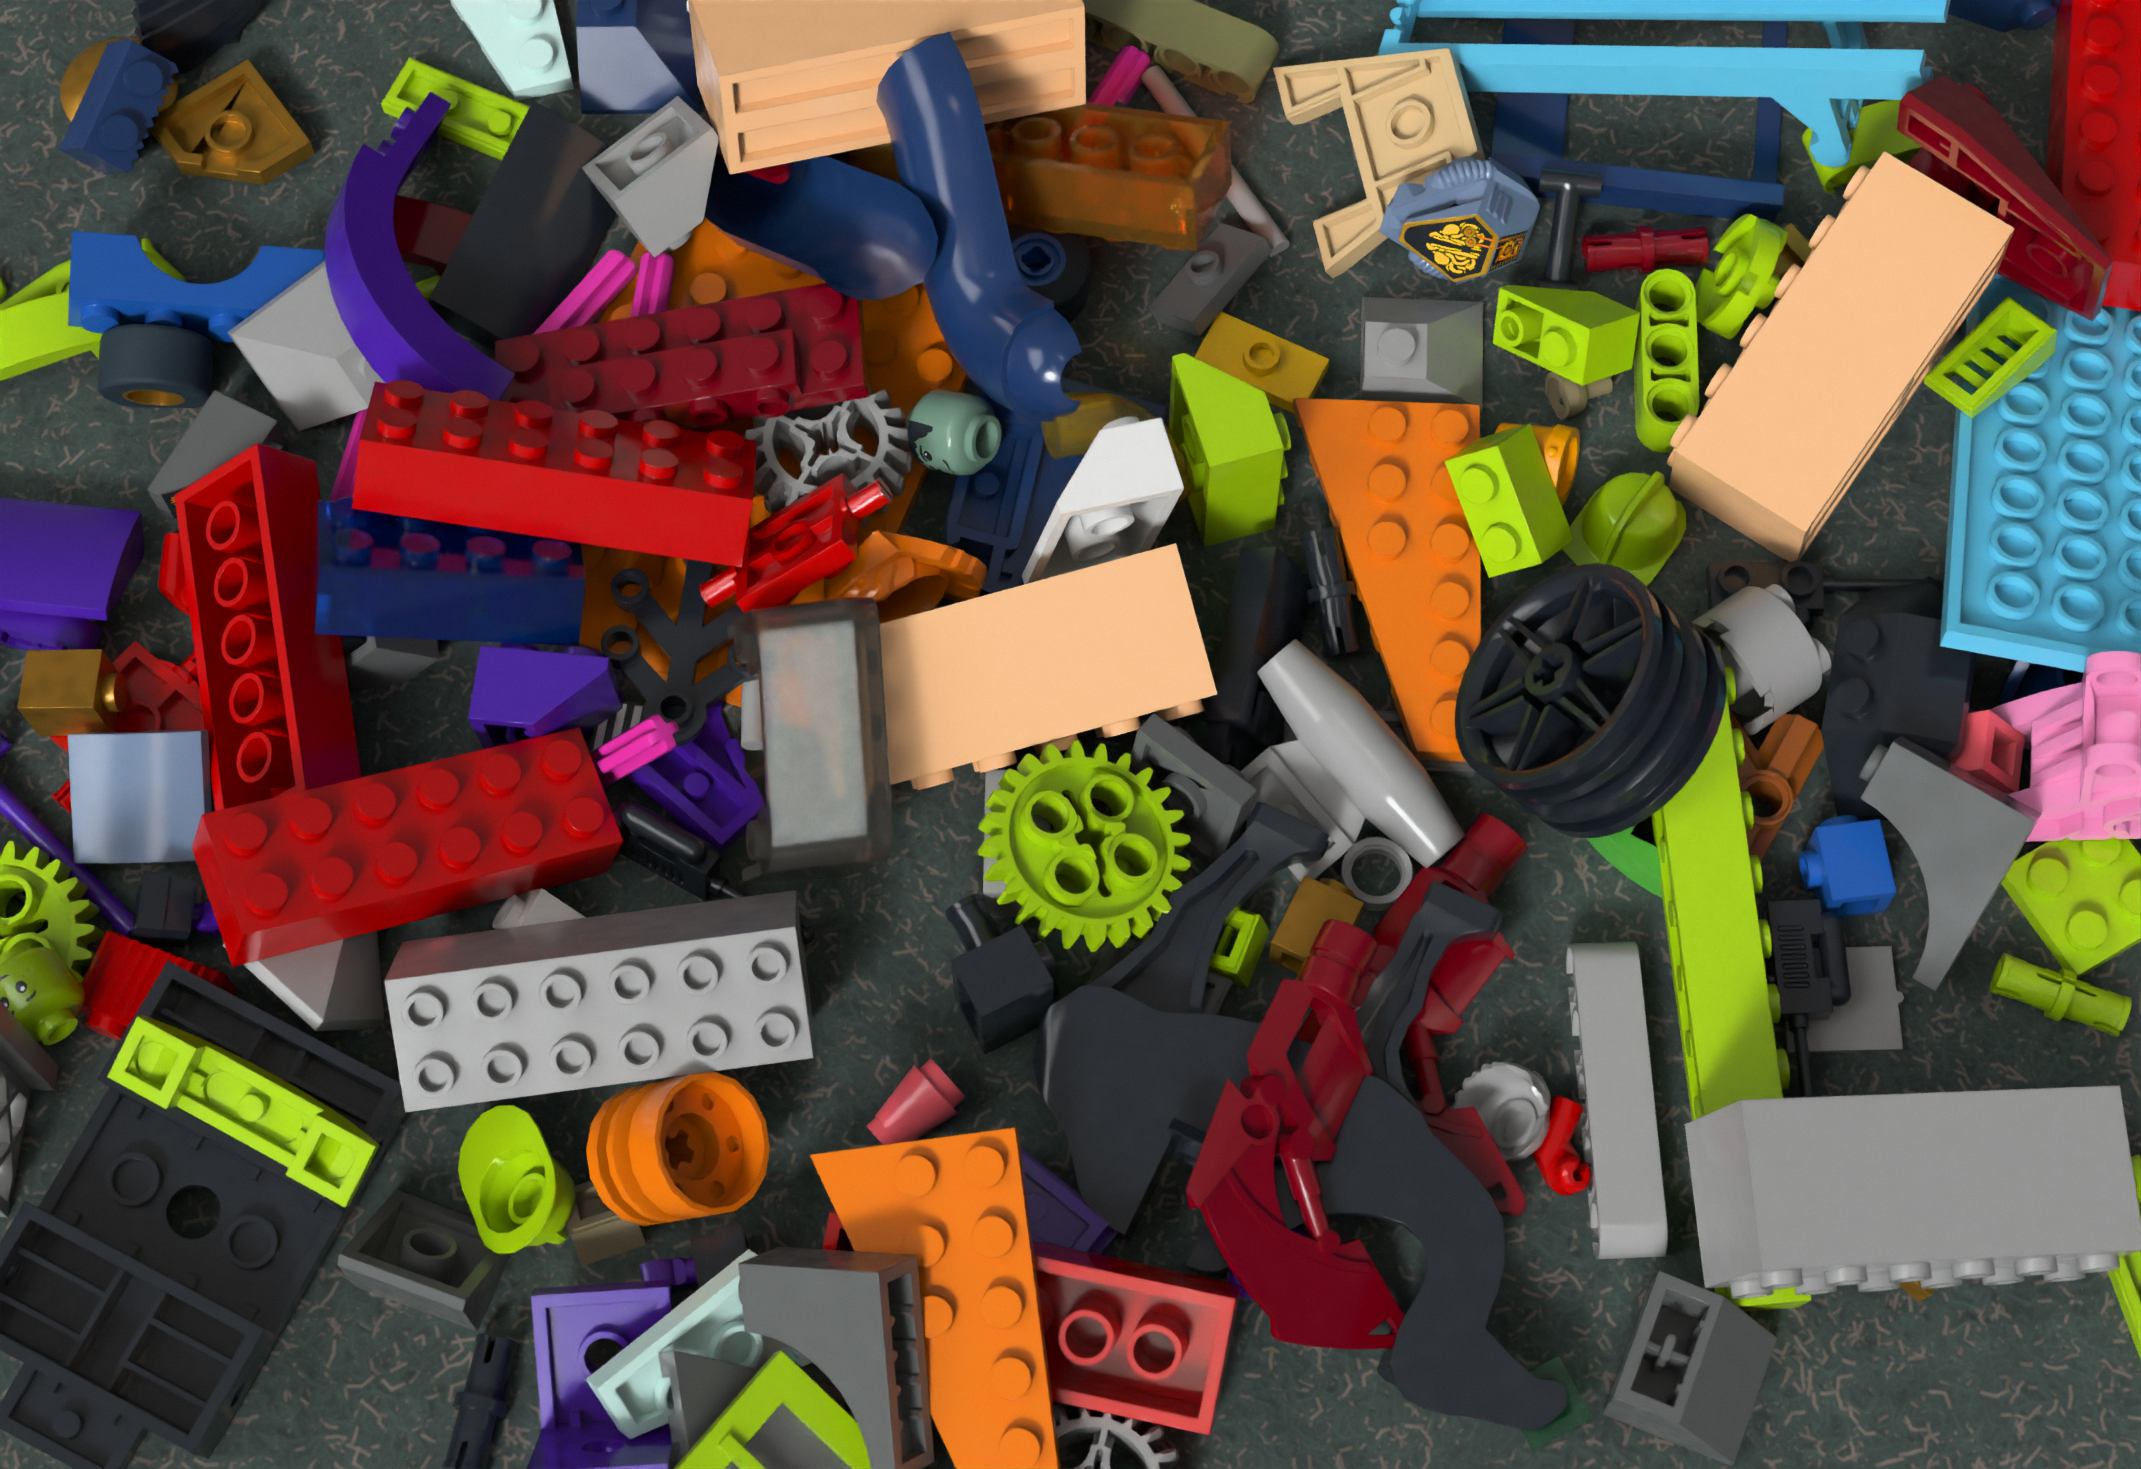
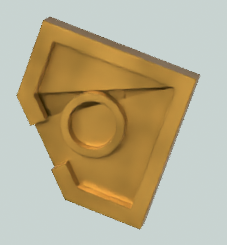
[149,59,315,185]

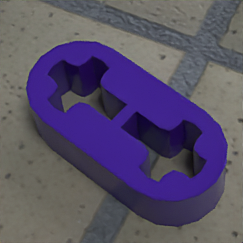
[0,610,104,651]

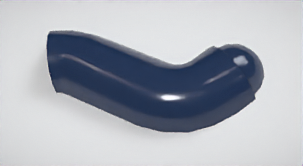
[876,32,1082,422]
[704,156,938,300]

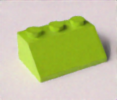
[1168,353,1291,547]

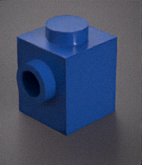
[1798,815,1897,918]

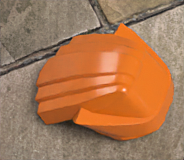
[823,530,988,634]

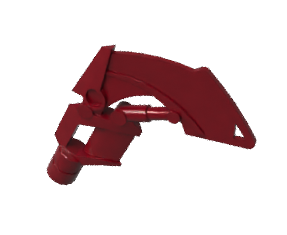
[1295,813,1528,1216]
[1186,919,1404,1349]

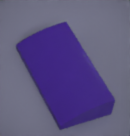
[0,497,145,621]

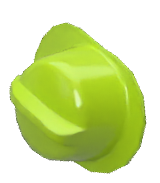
[1562,471,1686,587]
[458,1105,576,1254]

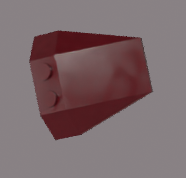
[1897,75,2113,322]

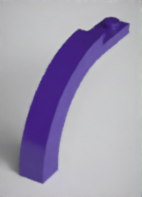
[324,91,515,401]

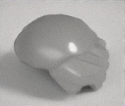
[1450,1062,1551,1163]

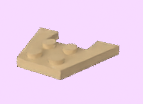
[1273,48,1486,278]

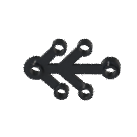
[600,559,776,746]

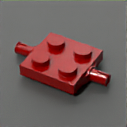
[699,473,893,620]
[49,641,205,814]

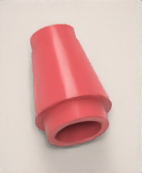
[866,1058,966,1145]

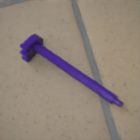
[0,732,134,939]

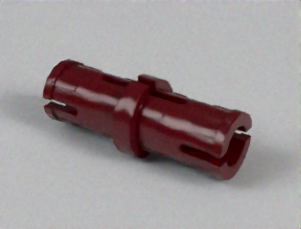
[1581,226,1709,274]

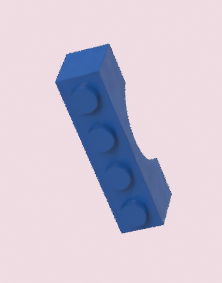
[68,231,325,342]

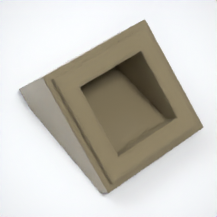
[567,1181,646,1266]

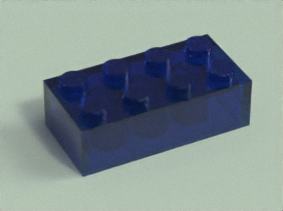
[314,497,586,646]

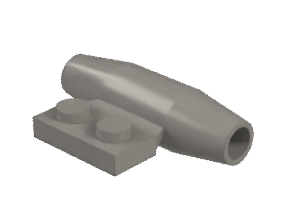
[1240,639,1465,882]

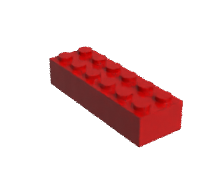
[2046,0,2141,311]
[352,380,757,567]
[174,443,361,811]
[192,727,623,967]
[822,1208,1242,1435]

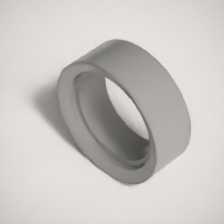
[1340,837,1413,911]

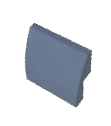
[68,730,212,863]

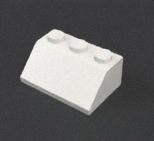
[1022,416,1184,584]

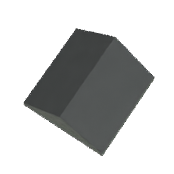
[337,1190,511,1332]

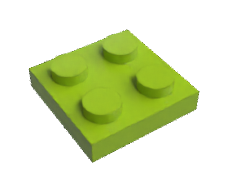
[2001,836,2141,979]

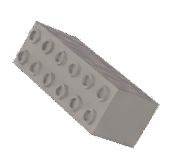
[384,890,813,1112]
[1685,1085,2141,1299]

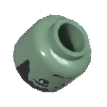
[905,389,1002,475]

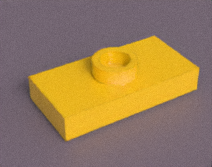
[1194,311,1330,413]

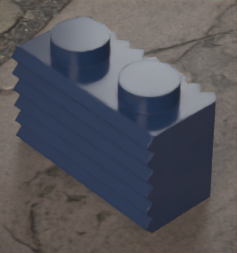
[59,38,179,175]

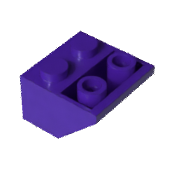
[468,641,626,749]

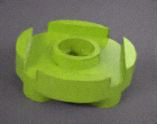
[1695,214,1788,339]

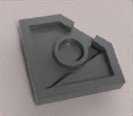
[1130,713,1257,865]

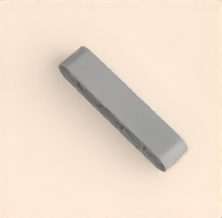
[1566,941,1668,1259]

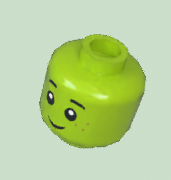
[0,945,85,1045]

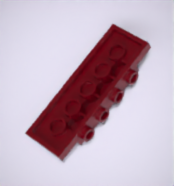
[495,283,870,429]

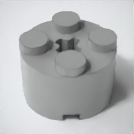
[1691,584,1831,735]

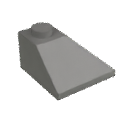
[582,96,719,258]
[227,261,385,431]
[1360,297,1483,414]
[222,931,384,1031]

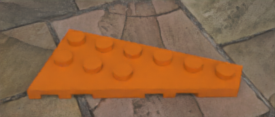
[1292,398,1481,762]
[810,1128,1061,1469]

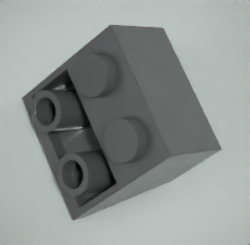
[1602,1271,1777,1466]

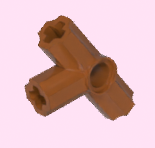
[1729,712,1824,863]

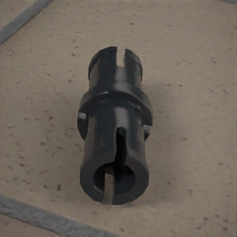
[1299,527,1364,658]
[441,1333,520,1469]

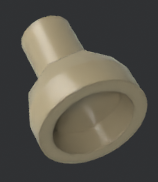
[1545,372,1613,419]

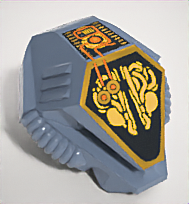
[1379,156,1540,285]

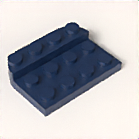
[940,377,1166,597]

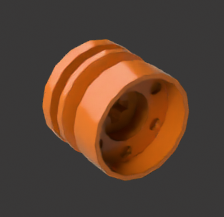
[586,1071,770,1226]

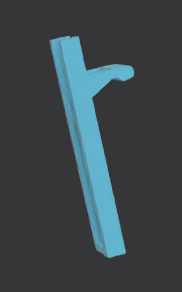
[1378,0,1951,169]

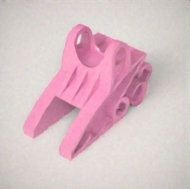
[1990,651,2141,842]

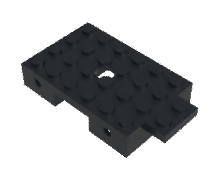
[0,961,407,1469]

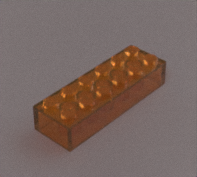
[844,103,1232,251]

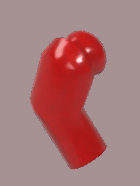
[158,533,190,615]
[1532,1096,1591,1196]

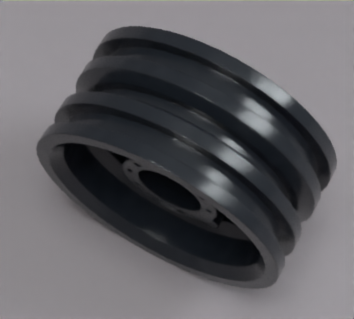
[1455,563,1727,838]

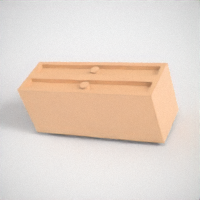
[688,0,1086,174]
[1666,151,2015,562]
[793,543,1217,808]

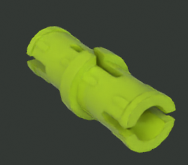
[1989,953,2132,1037]

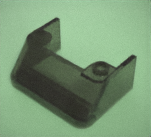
[727,597,893,882]

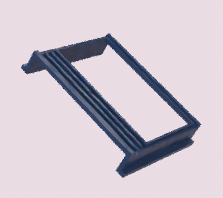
[1490,18,1788,223]

